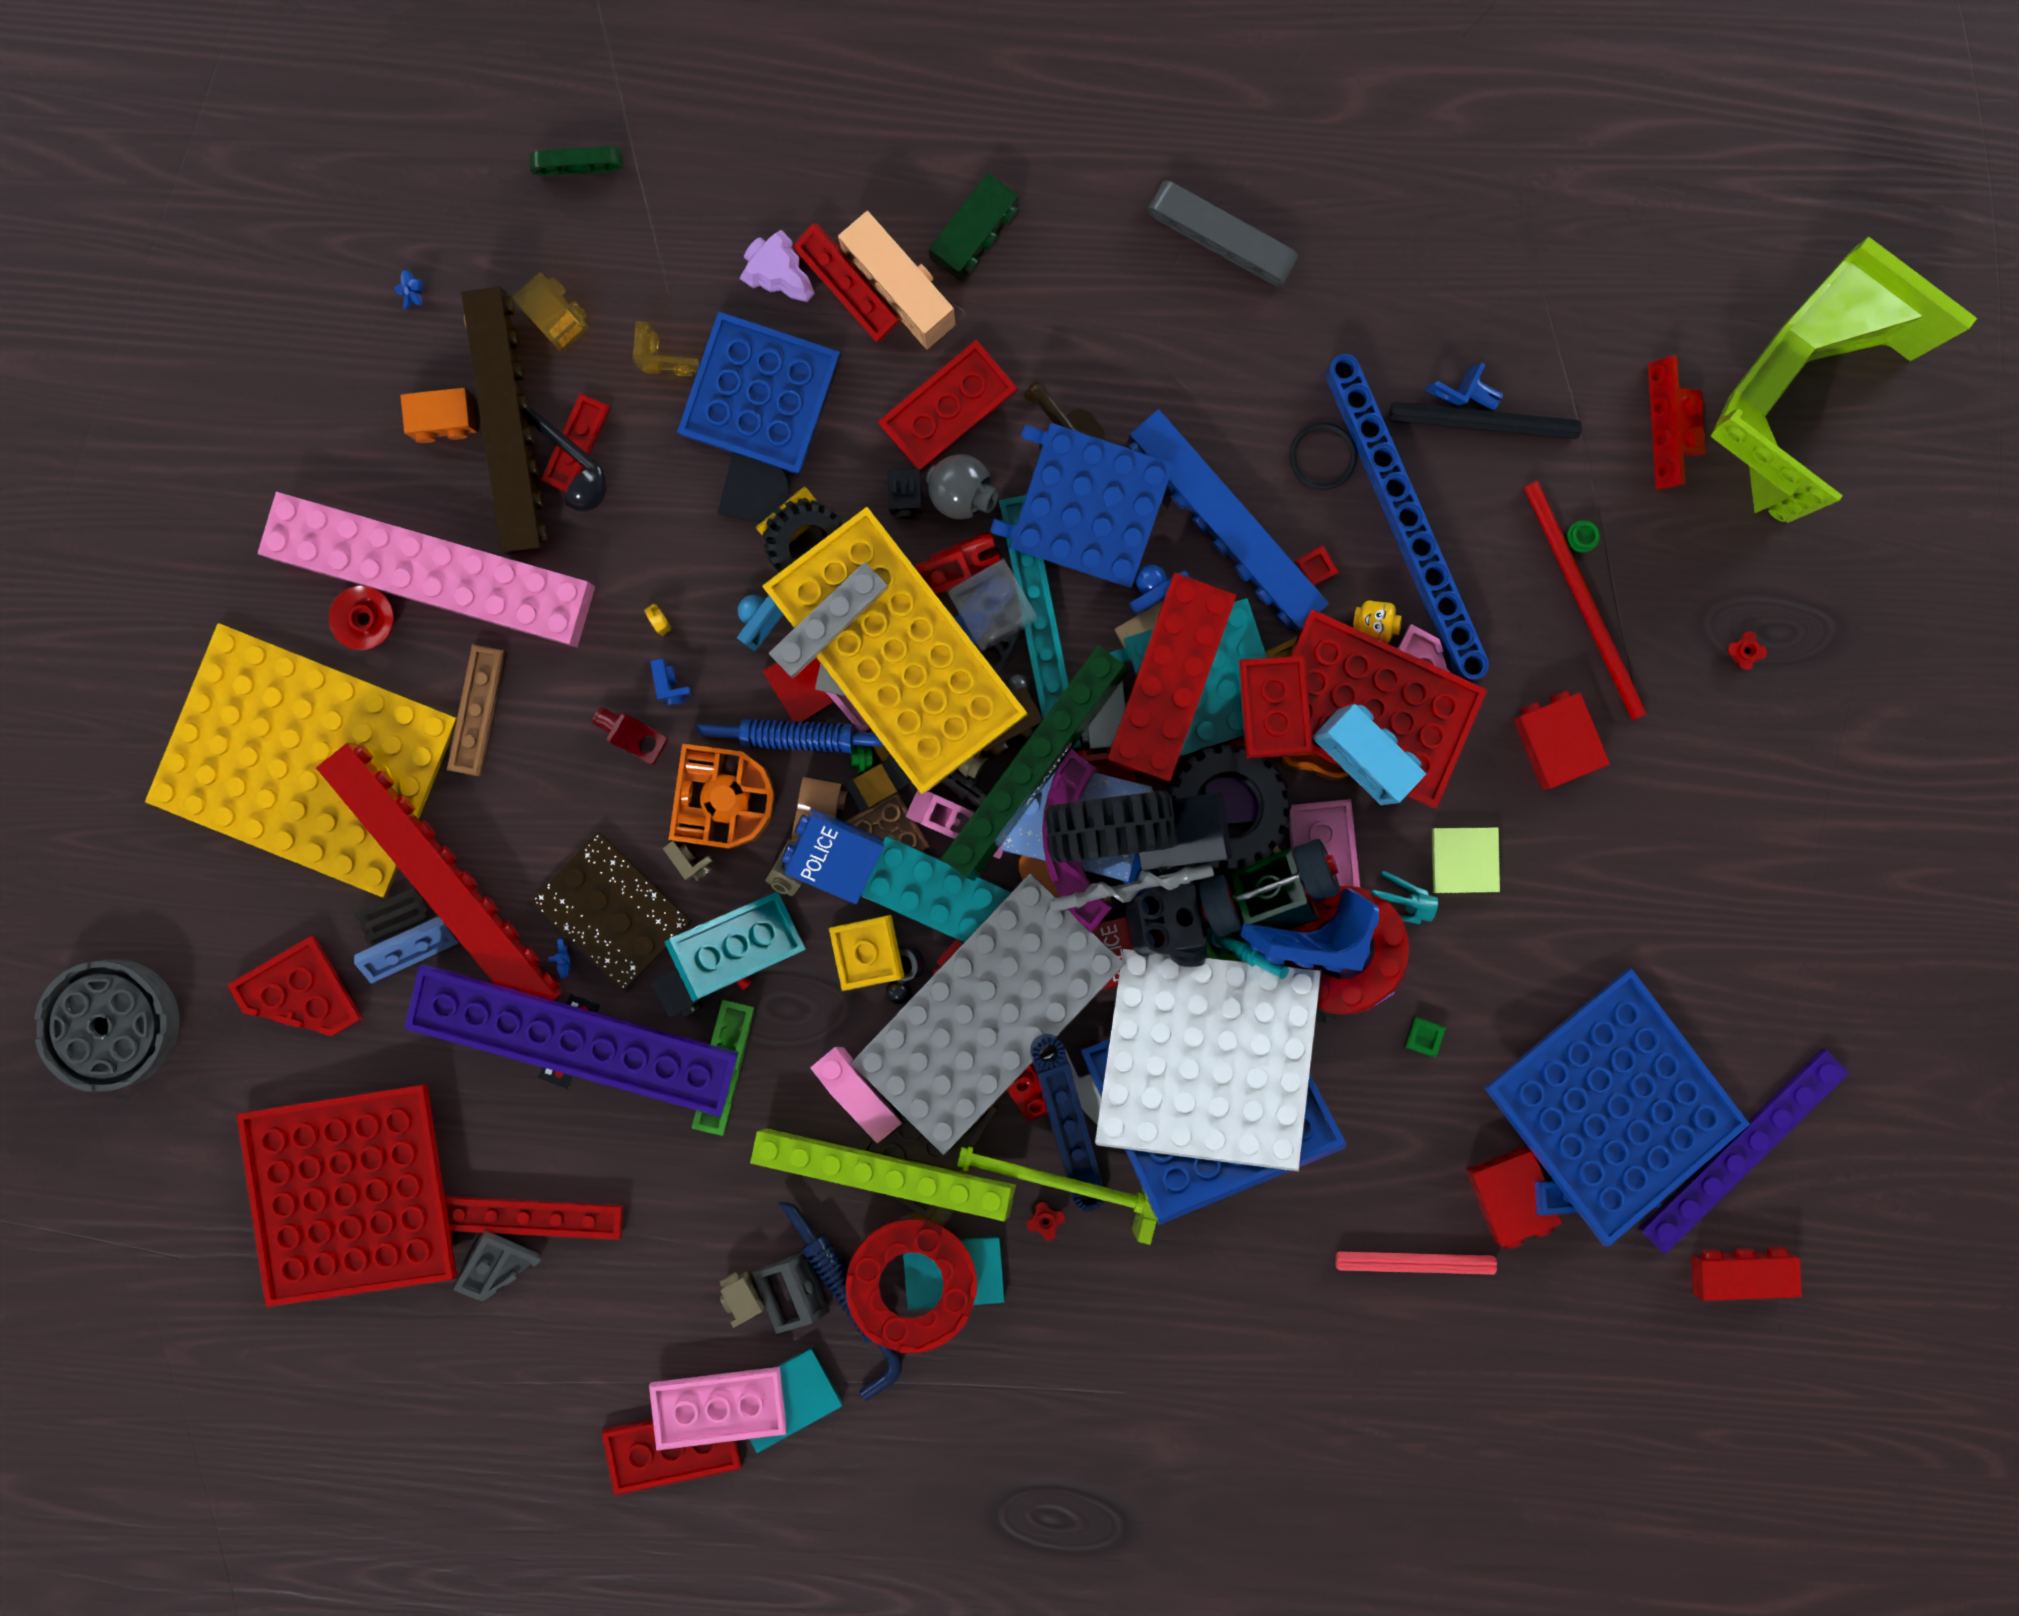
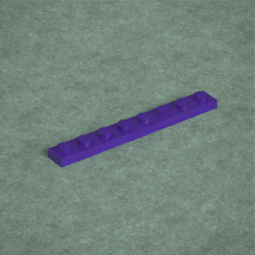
[1639,1049,1849,1254]

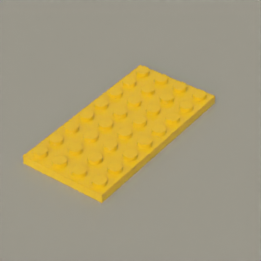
[762,507,1028,795]

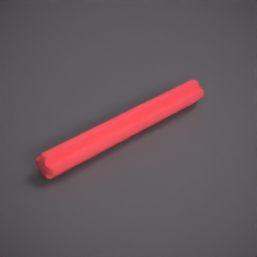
[1335,1252,1497,1275]

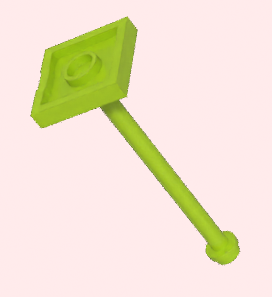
[957,1146,1157,1245]

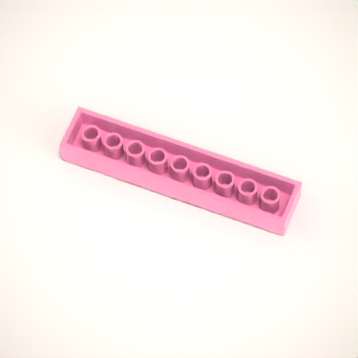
[257,492,595,648]

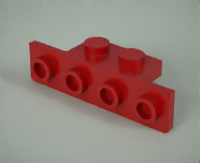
[1648,355,1706,490]

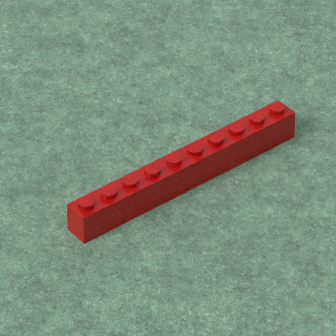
[316,742,562,1000]

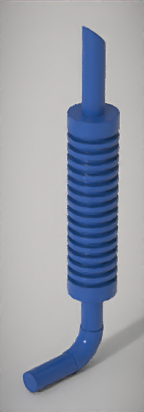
[695,719,884,753]

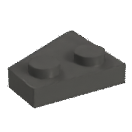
[453,1230,541,1302]

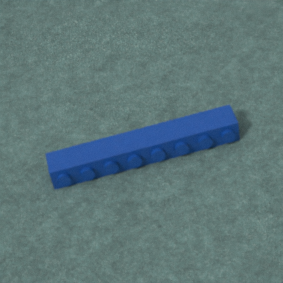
[1128,409,1329,633]

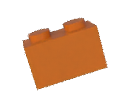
[400,388,477,443]

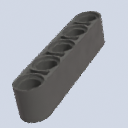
[1146,180,1299,287]

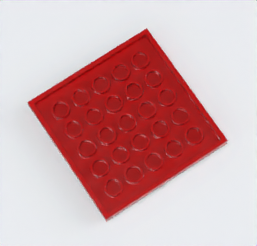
[236,1084,457,1307]

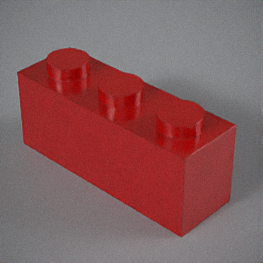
[1691,1247,1802,1301]

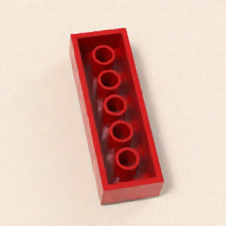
[1106,573,1237,783]

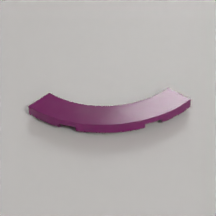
[1042,749,1112,933]

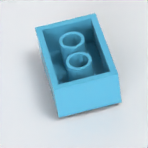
[1312,704,1427,805]

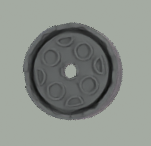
[34,959,180,1092]

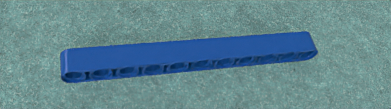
[1326,354,1489,682]

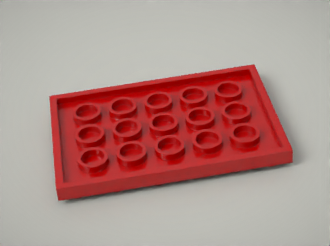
[1290,609,1487,809]

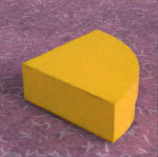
[644,603,672,636]

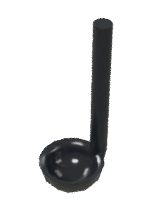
[525,407,607,512]

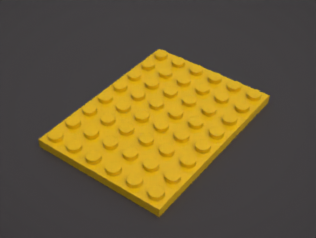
[145,623,457,898]

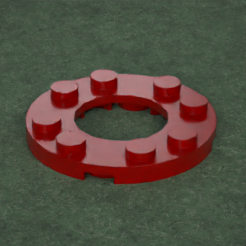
[1283,886,1410,1015]
[846,1219,977,1353]

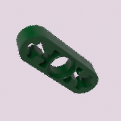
[529,146,623,176]

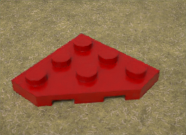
[227,935,363,1036]

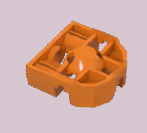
[668,743,775,848]

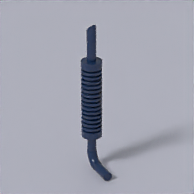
[778,1202,902,1401]

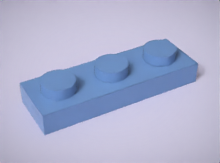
[354,916,459,984]

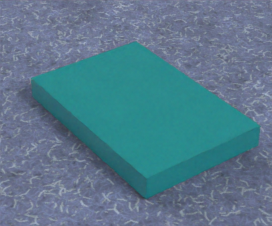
[903,1236,1004,1310]
[749,1347,843,1453]

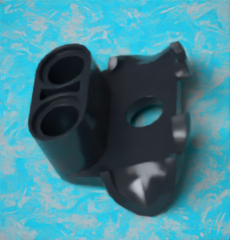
[1126,865,1207,967]

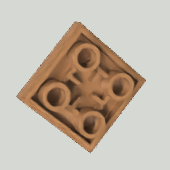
[845,792,930,851]

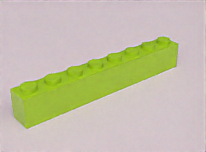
[750,1128,1016,1222]

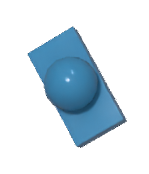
[737,595,784,651]

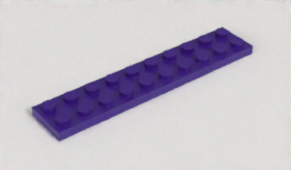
[404,964,739,1117]

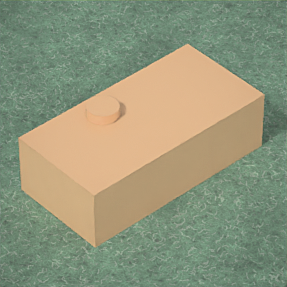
[838,210,956,350]

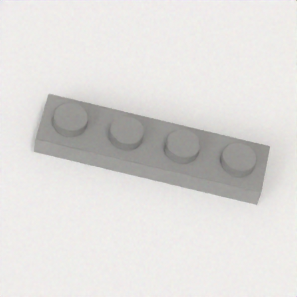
[768,562,889,679]

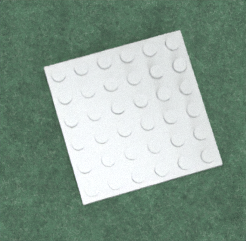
[1095,949,1321,1172]

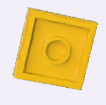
[829,915,905,991]

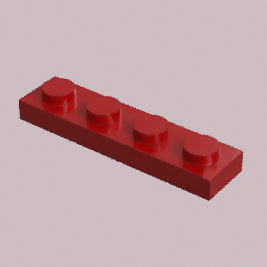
[792,223,902,342]

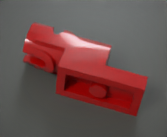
[914,531,1002,595]

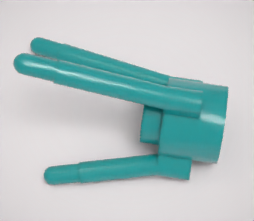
[1371,871,1438,925]

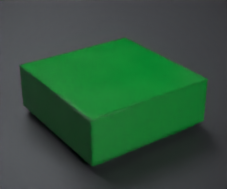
[1403,1016,1446,1058]

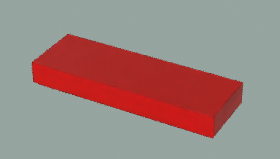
[541,393,611,492]

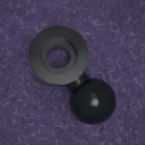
[886,947,924,1004]

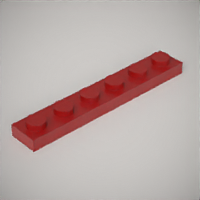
[445,1196,623,1240]

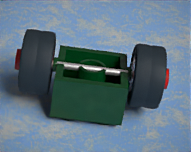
[1198,839,1340,937]

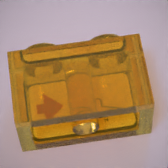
[512,272,590,353]

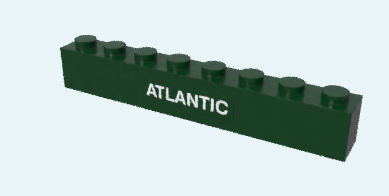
[941,646,1129,881]

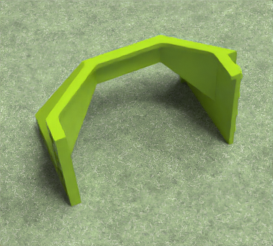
[1711,237,1977,523]

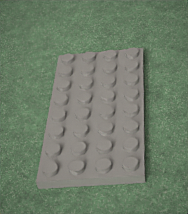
[851,874,1125,1155]

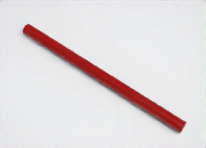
[1523,481,1647,720]

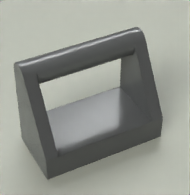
[752,1252,830,1334]

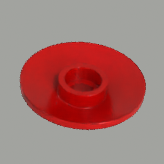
[329,586,394,650]

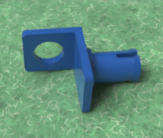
[1425,362,1503,411]

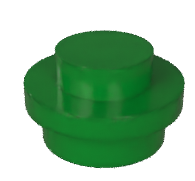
[1566,520,1600,553]
[849,745,873,774]

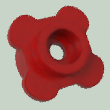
[1728,632,1767,670]
[1027,1202,1065,1241]

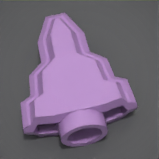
[739,230,815,302]

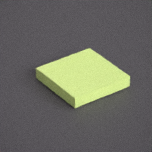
[1432,828,1500,893]

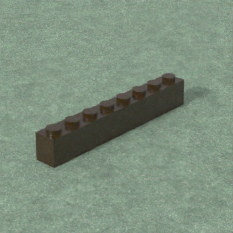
[461,286,550,554]

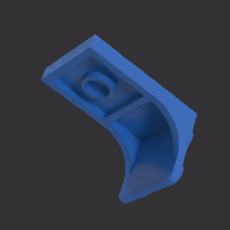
[1240,888,1379,972]

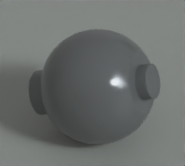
[926,454,999,520]

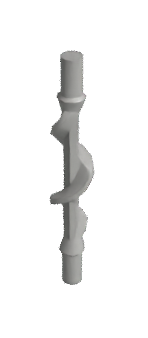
[1050,863,1214,912]

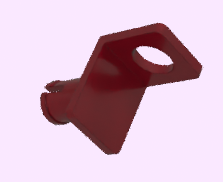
[592,707,668,765]

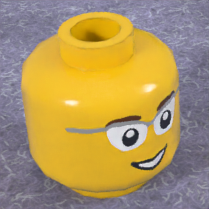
[1353,600,1402,644]

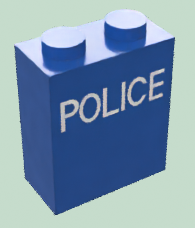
[781,807,884,904]

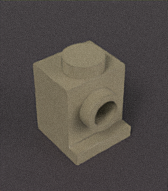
[719,1271,765,1328]

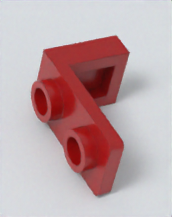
[1007,1065,1047,1122]

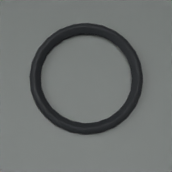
[1289,423,1357,490]

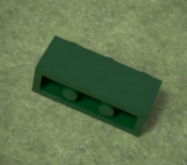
[929,173,1020,281]

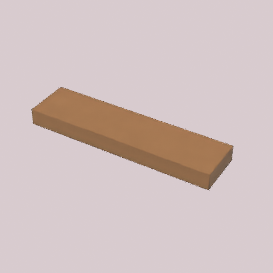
[447,644,506,777]

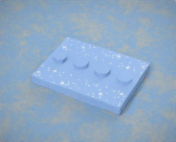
[1002,767,1152,882]

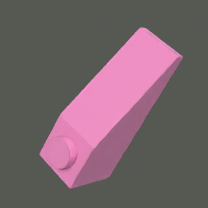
[905,789,1004,859]
[810,1047,903,1144]

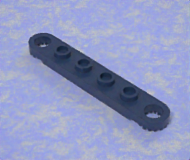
[1030,1034,1104,1212]

